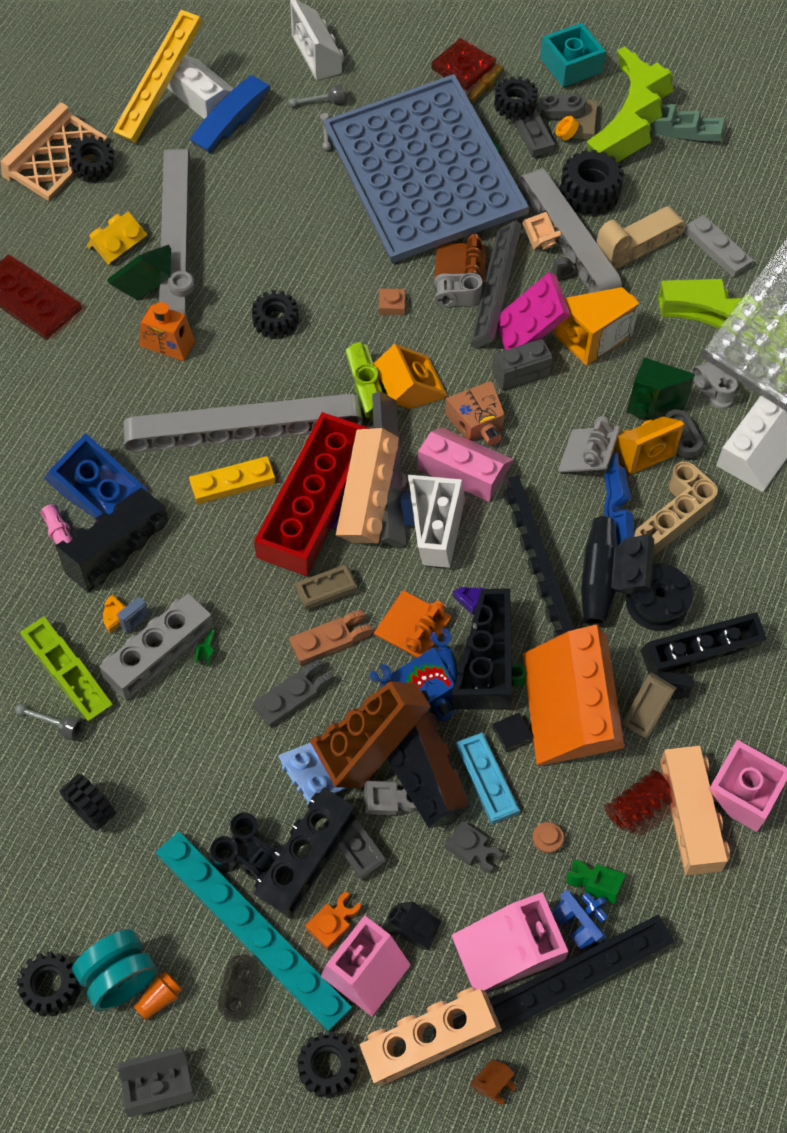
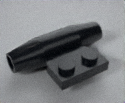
[581,516,654,627]

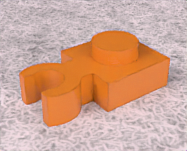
[305,892,361,951]

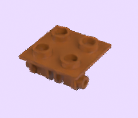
[434,234,486,284]

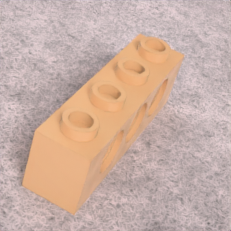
[359,987,502,1086]

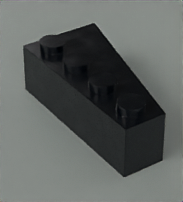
[55,488,168,593]
[387,690,470,828]

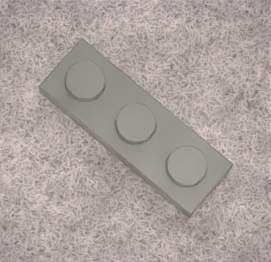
[684,215,754,278]

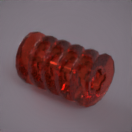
[605,770,673,834]

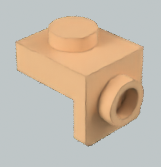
[522,212,562,250]

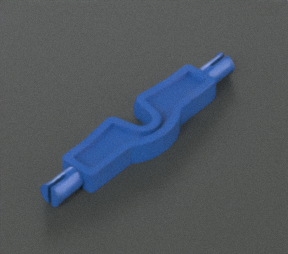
[604,453,634,545]

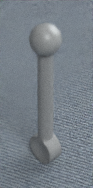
[320,113,331,151]

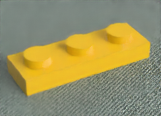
[189,456,275,504]

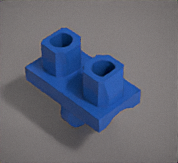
[552,890,609,950]

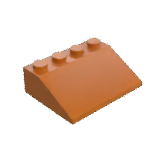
[522,624,625,766]

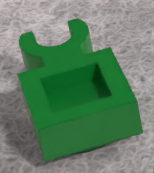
[566,860,626,904]

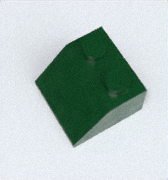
[626,357,695,420]

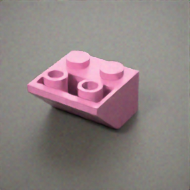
[321,915,410,1017]

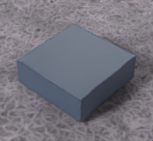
[117,596,149,634]

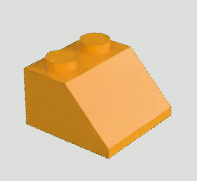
[374,344,447,409]
[613,416,685,475]

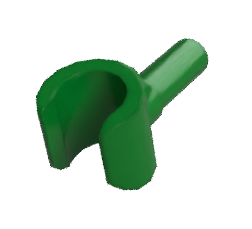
[194,629,216,667]
[512,664,526,687]

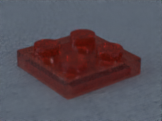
[431,38,496,90]

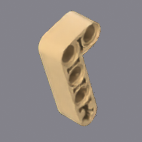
[597,206,686,270]
[634,462,718,557]

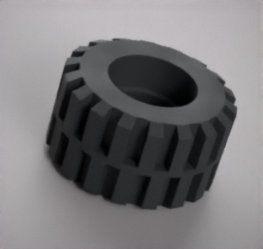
[560,150,624,216]

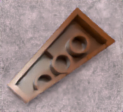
[310,681,431,788]

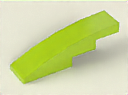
[20,616,113,722]

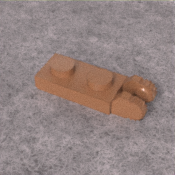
[289,610,374,666]

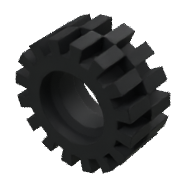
[494,76,538,121]
[69,135,114,183]
[252,290,299,339]
[59,773,116,831]
[17,952,80,1017]
[297,1031,358,1099]

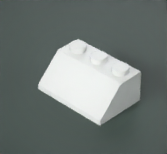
[290,0,344,81]
[167,55,234,119]
[716,394,787,492]

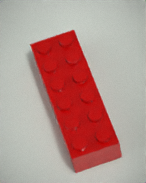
[254,412,371,576]

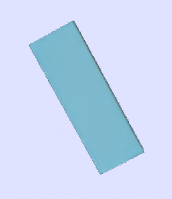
[455,732,520,825]

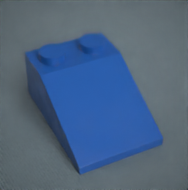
[44,433,147,518]

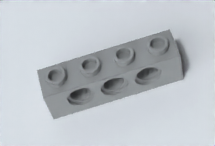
[99,593,214,701]

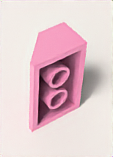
[417,428,514,502]

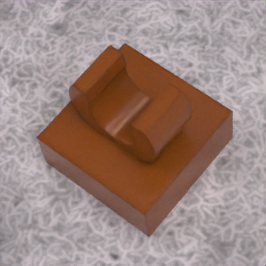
[470,1059,516,1105]

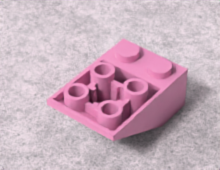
[451,892,568,992]

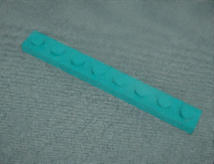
[156,831,352,1033]

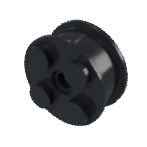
[626,563,693,631]

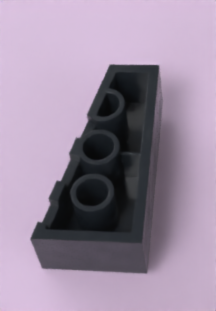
[452,588,512,710]

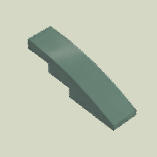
[649,104,726,141]

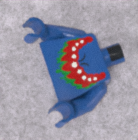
[370,628,458,722]

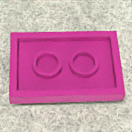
[497,272,570,350]

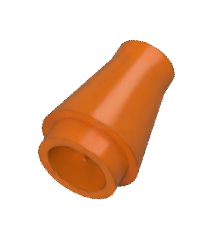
[134,971,183,1021]

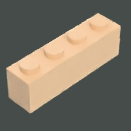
[336,428,399,543]
[660,746,730,876]

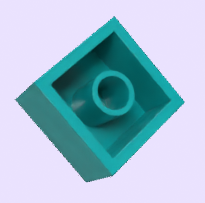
[540,23,606,87]

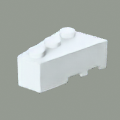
[408,475,465,568]

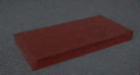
[0,254,82,340]

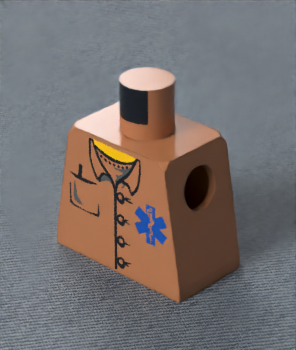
[445,381,504,446]

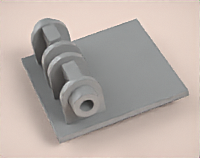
[558,416,621,473]

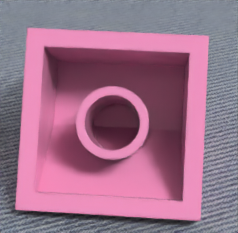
[709,740,787,832]

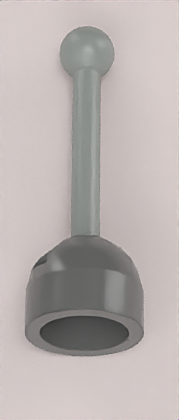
[289,84,346,107]
[15,704,84,741]

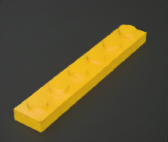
[113,10,203,143]

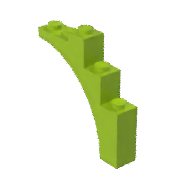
[586,46,673,162]
[658,279,787,396]

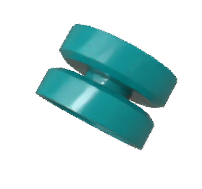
[72,929,158,1012]

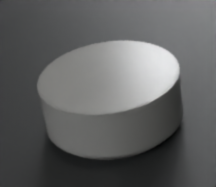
[168,271,194,297]

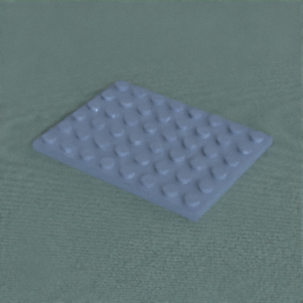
[323,74,529,263]

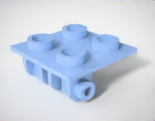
[278,743,347,805]

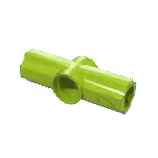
[345,342,382,420]

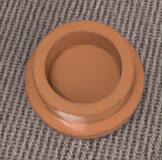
[532,822,564,853]

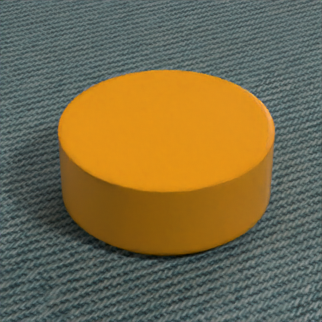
[555,116,579,141]

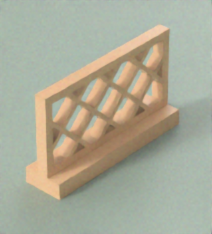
[1,102,108,201]

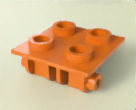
[374,590,452,658]

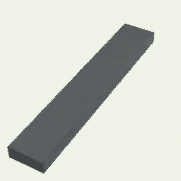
[470,220,522,349]
[372,391,406,549]

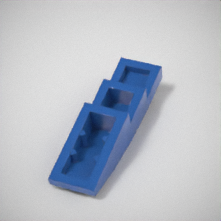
[189,75,271,154]

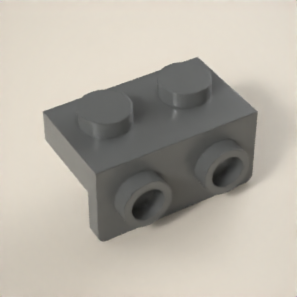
[117,1047,194,1118]

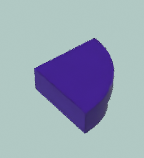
[453,587,485,615]

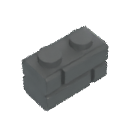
[492,339,553,390]

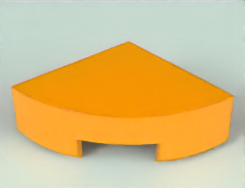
[103,594,125,634]

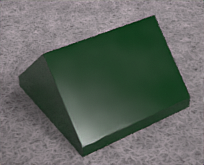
[107,244,171,300]

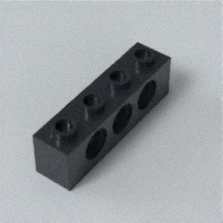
[640,612,767,675]
[253,787,360,919]

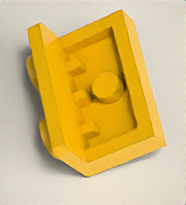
[86,211,147,265]

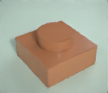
[379,288,405,315]

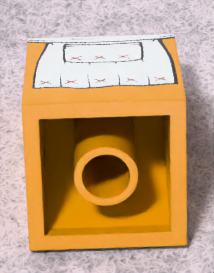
[553,287,640,366]

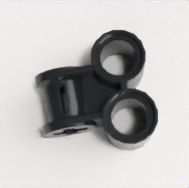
[210,812,276,881]

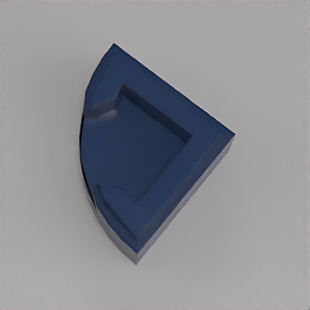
[401,491,415,526]

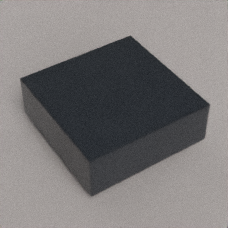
[492,712,533,752]

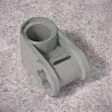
[434,273,482,308]
[692,358,738,409]

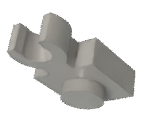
[364,781,417,815]

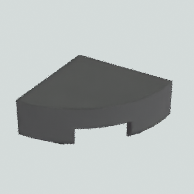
[552,257,577,281]

